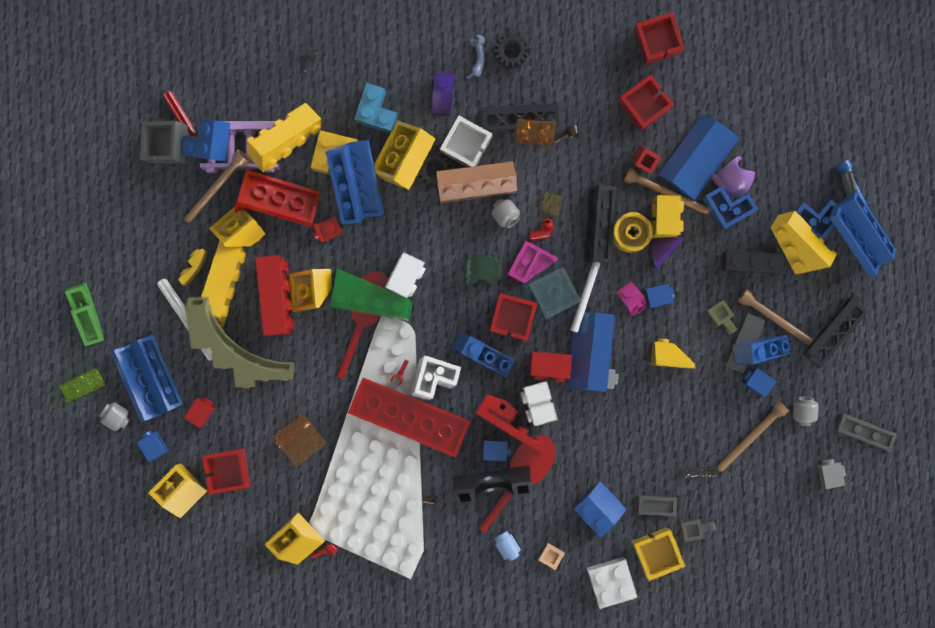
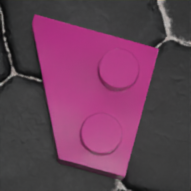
[508,241,558,284]

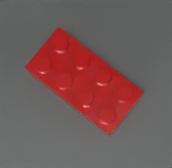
[256,255,295,337]

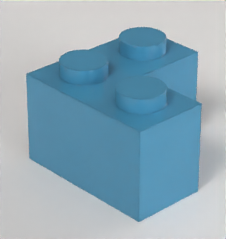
[355,83,398,134]

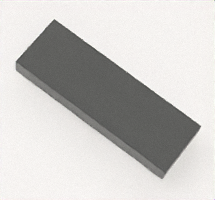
[725,313,765,374]
[835,413,897,452]

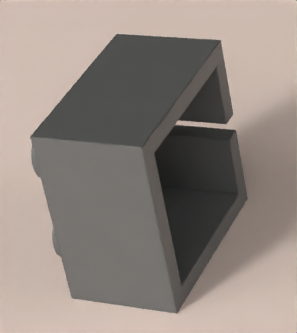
[140,121,188,163]

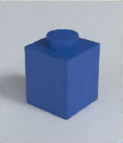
[644,284,675,309]
[743,368,776,397]
[137,431,169,462]
[483,440,511,461]

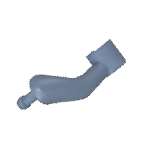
[467,35,485,79]

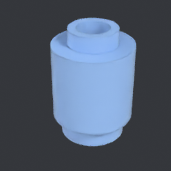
[494,531,521,561]

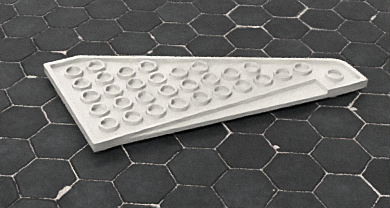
[309,316,424,579]

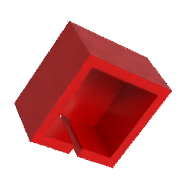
[633,12,685,65]
[618,75,674,132]
[490,293,537,341]
[529,352,572,382]
[202,448,251,495]

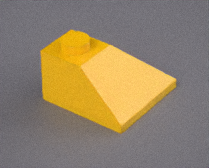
[209,207,265,246]
[289,269,332,312]
[651,338,695,368]

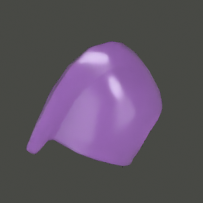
[711,156,755,197]

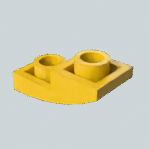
[178,249,208,286]

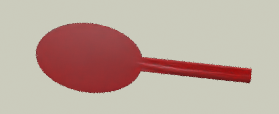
[336,271,388,379]
[479,435,555,533]

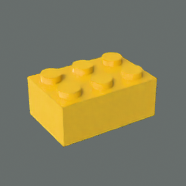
[374,121,435,190]

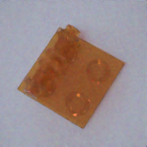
[515,119,556,146]
[273,413,327,468]

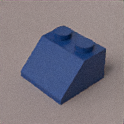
[573,481,627,538]

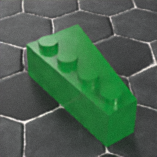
[330,268,413,321]

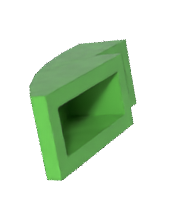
[65,282,104,346]

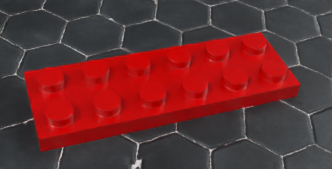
[348,377,470,457]

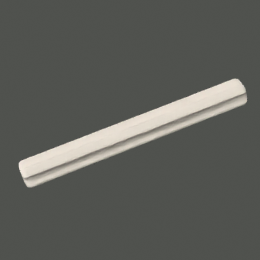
[157,278,212,360]

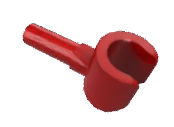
[391,359,409,386]
[311,543,339,559]

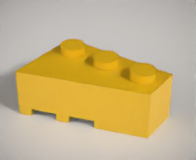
[771,211,837,275]

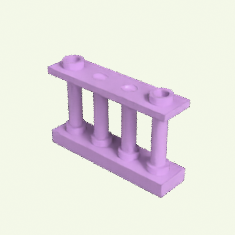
[200,121,279,173]

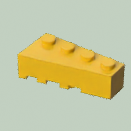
[201,241,246,327]

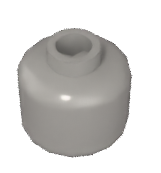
[492,199,520,228]
[793,397,819,426]
[99,402,130,431]

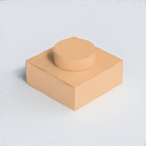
[538,543,565,570]

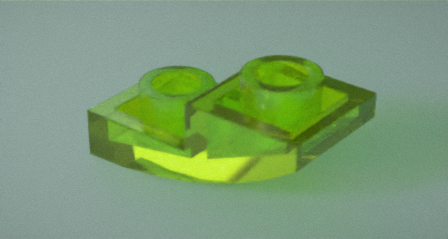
[59,368,105,403]

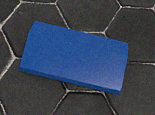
[658,114,739,200]
[325,140,384,225]
[830,190,896,278]
[566,313,615,392]
[111,335,183,423]

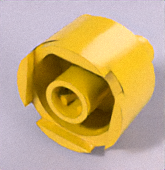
[613,212,653,253]

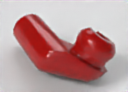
[529,218,554,242]

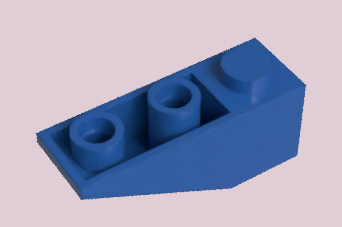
[452,332,515,377]
[733,335,790,364]

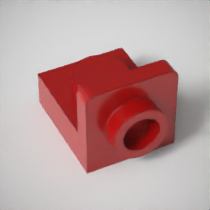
[312,216,343,243]

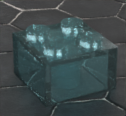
[528,267,581,320]

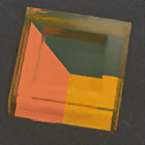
[541,192,564,215]

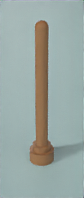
[184,150,249,223]
[624,167,709,214]
[737,289,813,345]
[717,401,789,472]

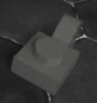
[680,519,716,542]

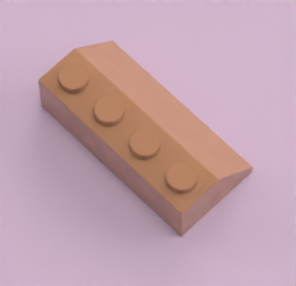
[437,161,517,203]

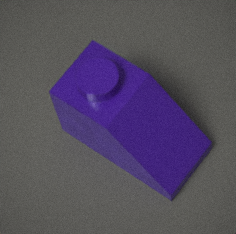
[431,72,455,116]

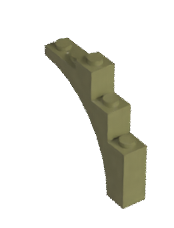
[185,297,295,388]

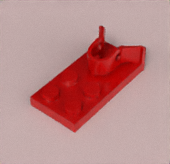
[234,170,320,227]
[476,395,547,454]

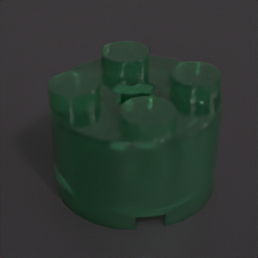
[463,254,503,284]

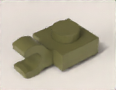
[707,300,737,335]

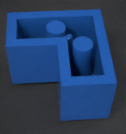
[181,118,230,161]
[702,186,758,231]
[794,200,837,240]

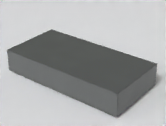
[637,495,677,517]

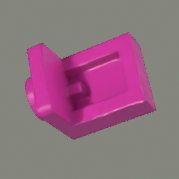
[616,281,647,316]

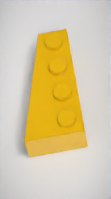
[247,103,321,172]

